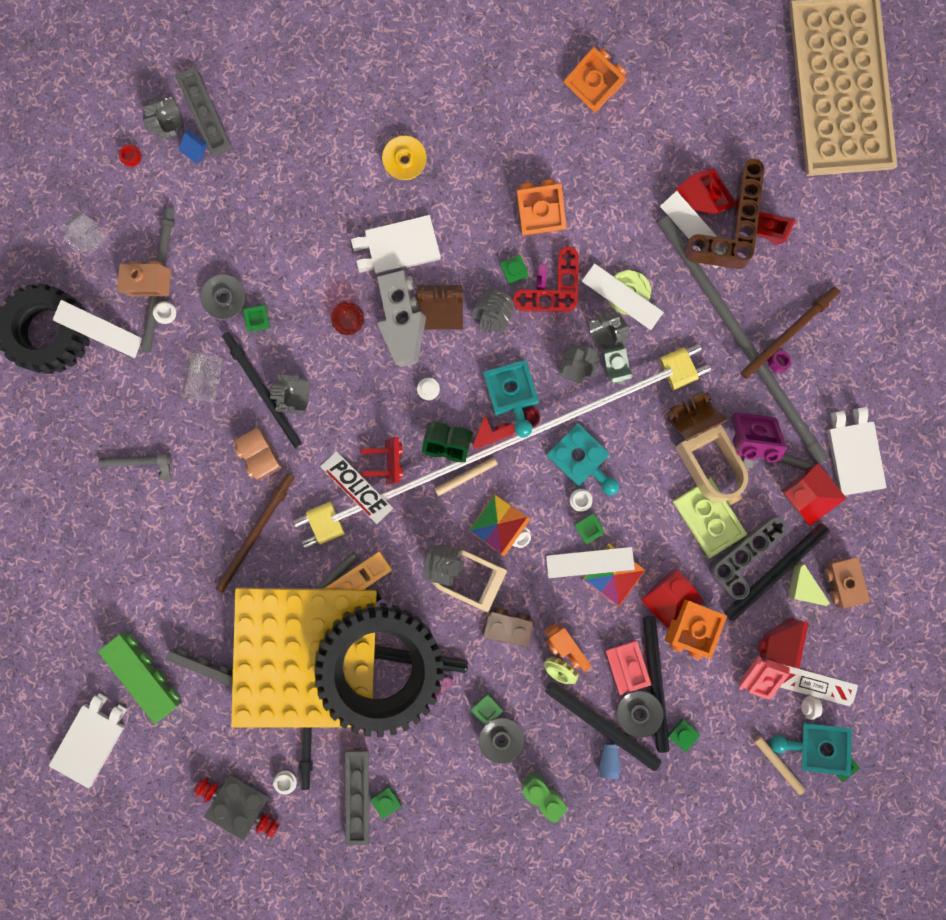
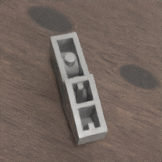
[377,270,426,367]

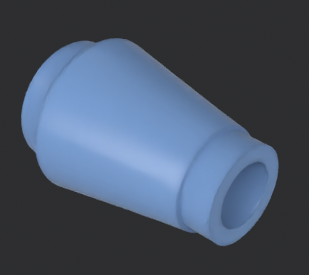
[598,744,621,779]

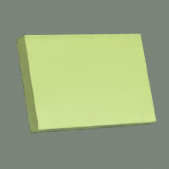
[672,477,748,559]

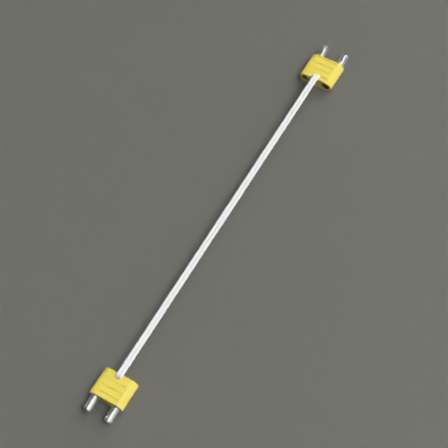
[293,344,711,548]

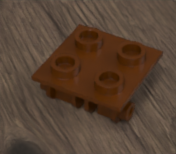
[417,285,463,330]
[667,392,728,441]

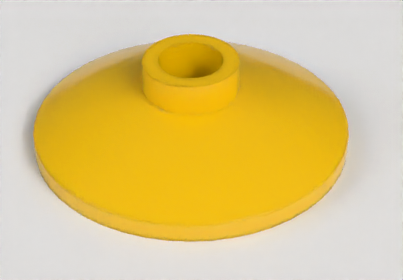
[382,136,427,180]

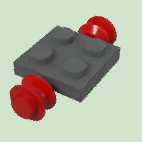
[193,775,280,841]

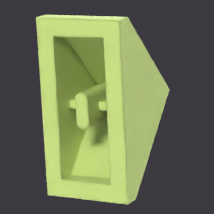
[788,564,830,606]

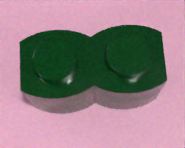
[421,422,473,462]

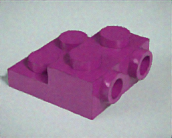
[731,412,787,463]

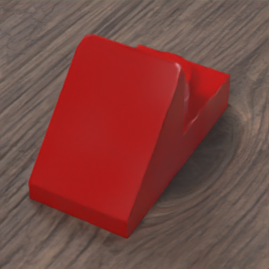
[756,212,796,246]
[473,416,516,450]

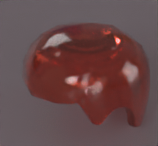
[330,301,365,336]

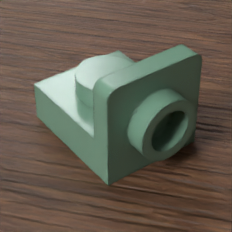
[602,346,633,384]

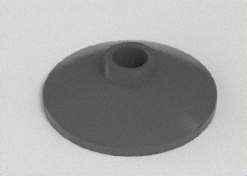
[200,274,246,319]
[617,691,663,737]
[479,718,524,764]

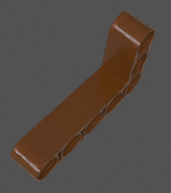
[684,158,764,269]

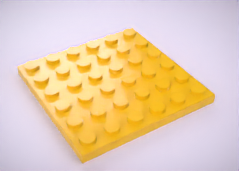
[231,587,377,727]

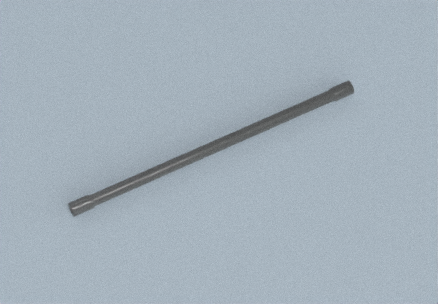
[657,215,829,464]

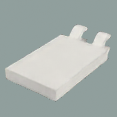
[351,215,441,275]
[827,407,886,495]
[49,693,127,788]

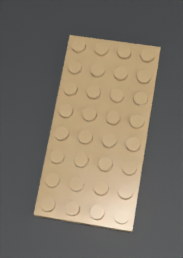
[789,0,897,176]

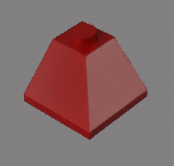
[674,168,736,214]
[781,463,847,526]
[641,569,704,629]
[758,617,809,669]

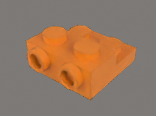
[563,47,628,113]
[515,179,567,236]
[664,599,727,660]
[544,623,591,671]

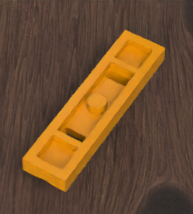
[323,551,392,590]

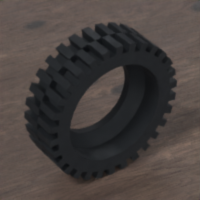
[315,603,444,737]

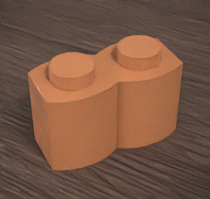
[234,427,283,480]

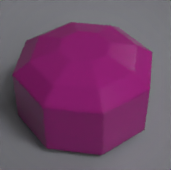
[768,350,791,373]

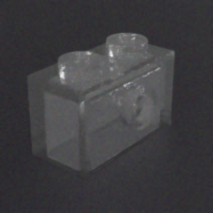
[60,210,111,256]
[181,353,223,403]

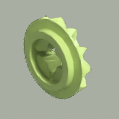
[544,657,578,684]

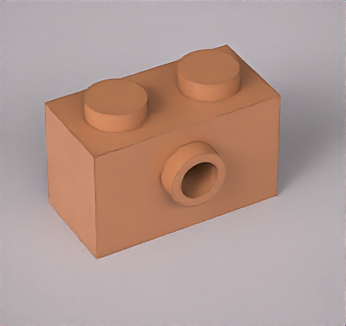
[117,261,171,296]
[824,557,870,609]

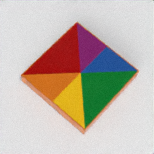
[469,494,530,556]
[582,543,645,607]

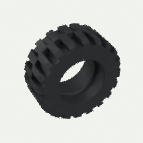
[0,284,90,374]

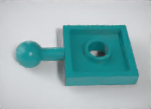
[483,360,539,438]
[546,423,620,495]
[770,723,852,776]

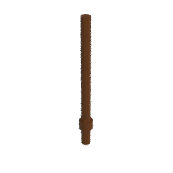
[740,287,840,379]
[215,473,295,593]

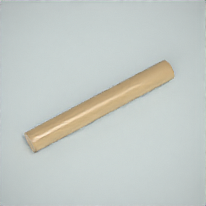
[434,457,498,496]
[754,736,806,795]

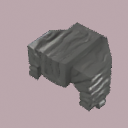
[142,95,184,140]
[471,289,514,334]
[588,309,630,350]
[558,344,600,384]
[270,374,309,414]
[423,545,465,586]

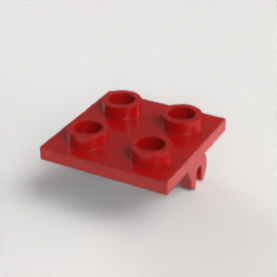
[360,437,403,485]

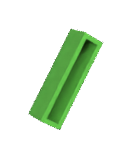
[98,632,182,724]

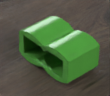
[521,772,567,823]

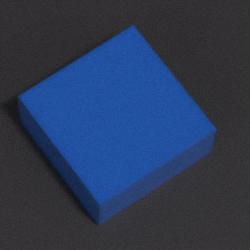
[179,130,207,163]

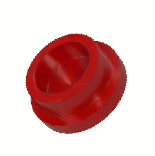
[119,145,142,167]

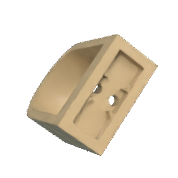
[675,424,748,505]
[432,547,507,612]

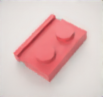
[605,640,651,695]
[739,656,790,700]

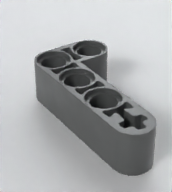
[710,518,788,600]

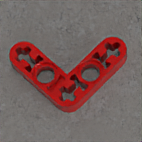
[513,247,579,313]

